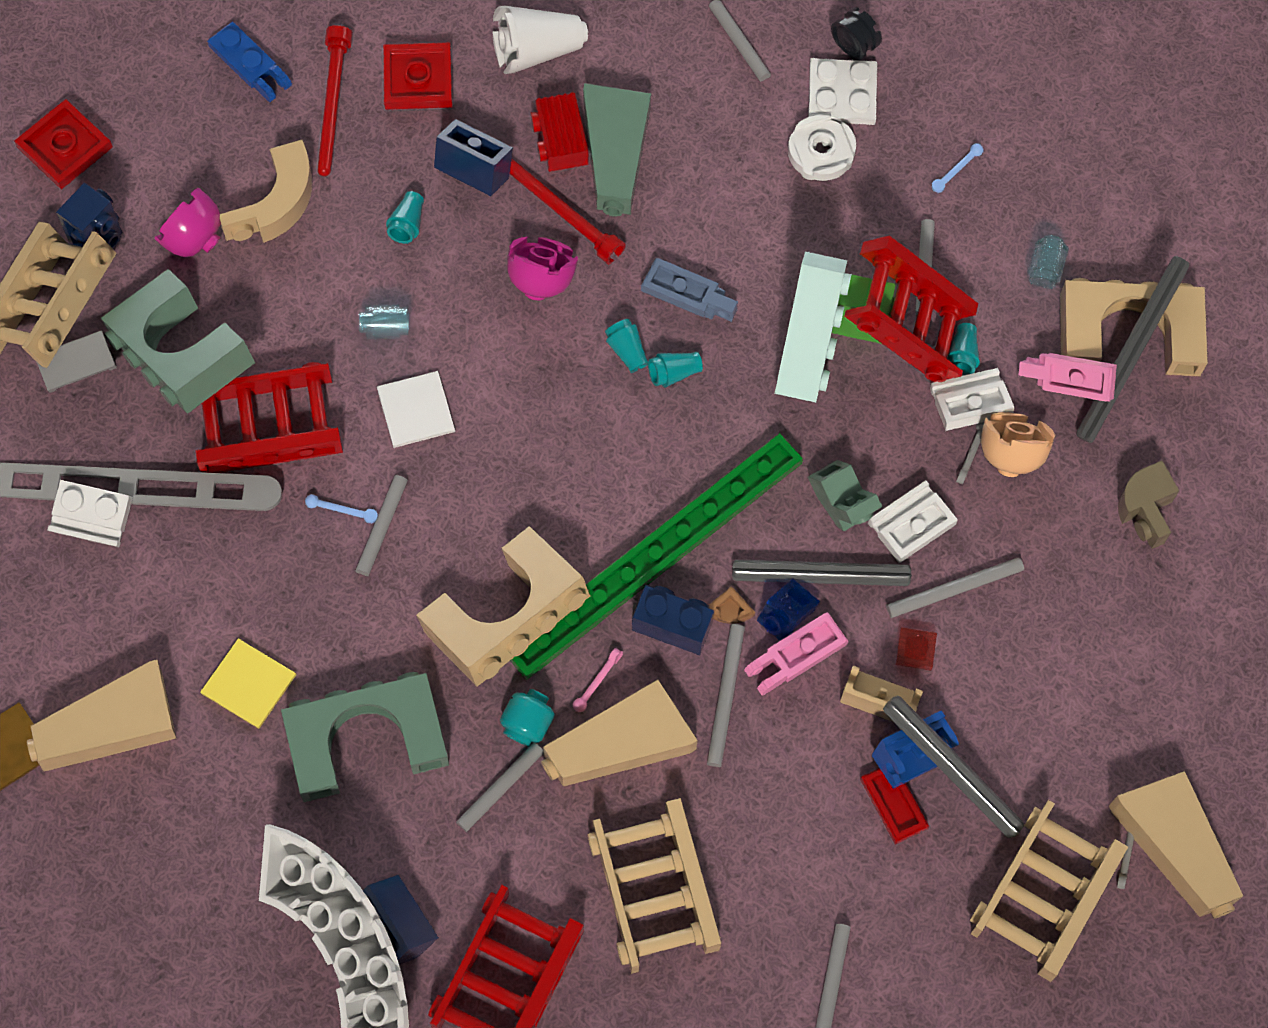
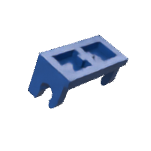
[872,710,959,789]

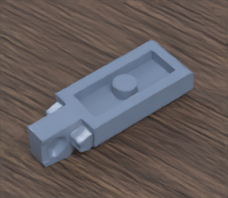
[641,258,738,322]

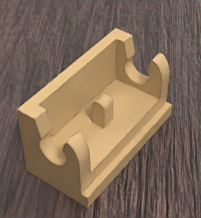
[840,666,923,722]

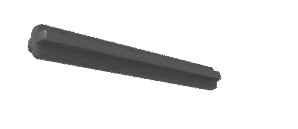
[732,560,911,586]
[883,696,1024,838]

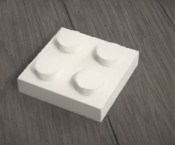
[808,58,877,125]

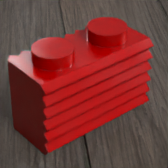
[530,92,588,172]

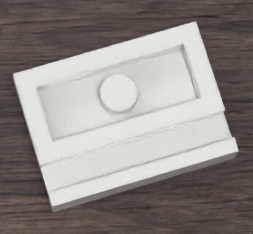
[930,368,1014,431]
[47,480,133,547]
[868,480,958,563]

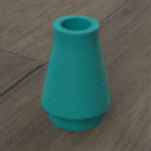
[386,191,424,244]
[605,319,648,373]
[947,323,980,376]
[648,352,703,388]

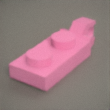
[1019,353,1117,402]

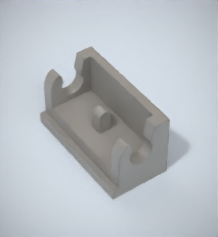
[36,330,116,393]

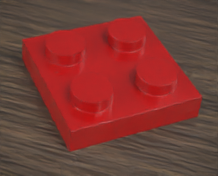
[383,42,452,110]
[14,99,113,190]

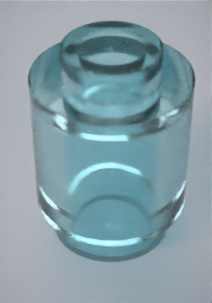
[1027,235,1069,289]
[359,304,409,340]

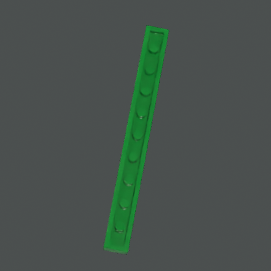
[510,433,803,680]

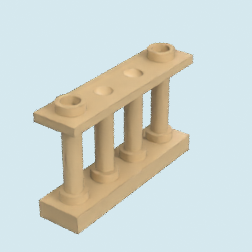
[0,222,116,368]
[587,798,721,974]
[970,800,1128,982]

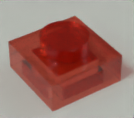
[895,627,937,671]

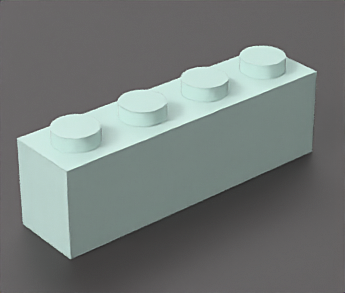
[775,252,852,403]

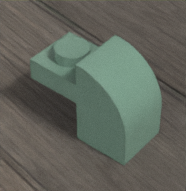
[808,460,882,531]

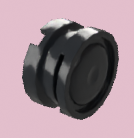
[831,7,882,61]

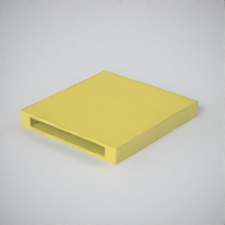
[201,638,296,729]

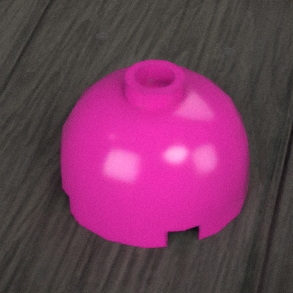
[154,188,221,257]
[507,237,578,301]

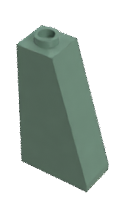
[583,83,651,217]

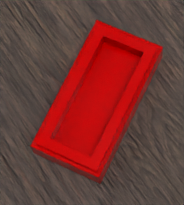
[860,768,929,845]

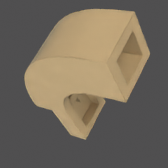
[220,140,312,243]

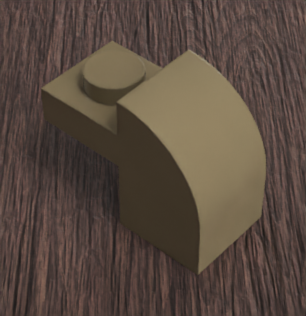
[1118,461,1179,549]

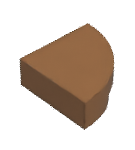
[709,586,755,624]

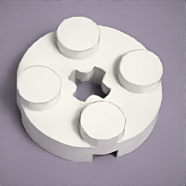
[788,115,856,181]

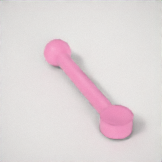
[573,648,623,713]

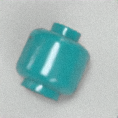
[500,689,555,747]

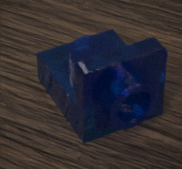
[757,579,820,641]

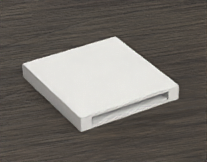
[377,371,455,448]

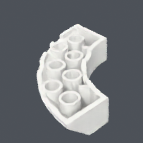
[259,824,409,1028]

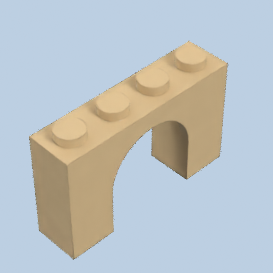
[1060,278,1208,376]
[416,526,590,687]

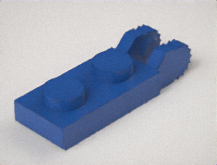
[207,21,292,102]

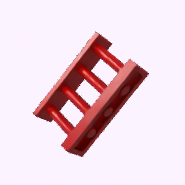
[844,235,979,382]
[195,362,343,473]
[428,884,584,1028]

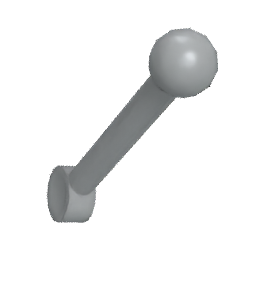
[956,422,984,485]
[1117,831,1134,889]

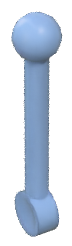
[931,143,983,193]
[305,494,378,523]

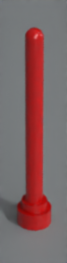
[317,25,353,176]
[510,159,626,265]

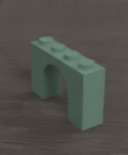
[101,269,255,414]
[281,672,449,802]

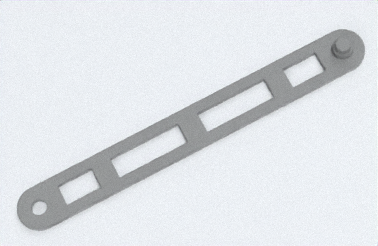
[0,462,282,511]

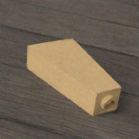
[27,660,176,772]
[541,680,698,787]
[1109,771,1243,919]

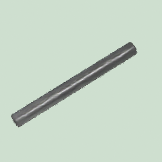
[1076,256,1190,443]

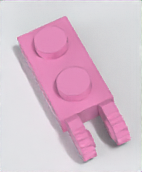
[744,612,848,695]

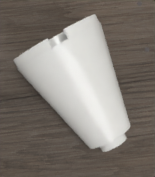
[493,6,588,74]

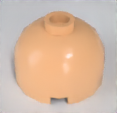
[981,412,1055,477]

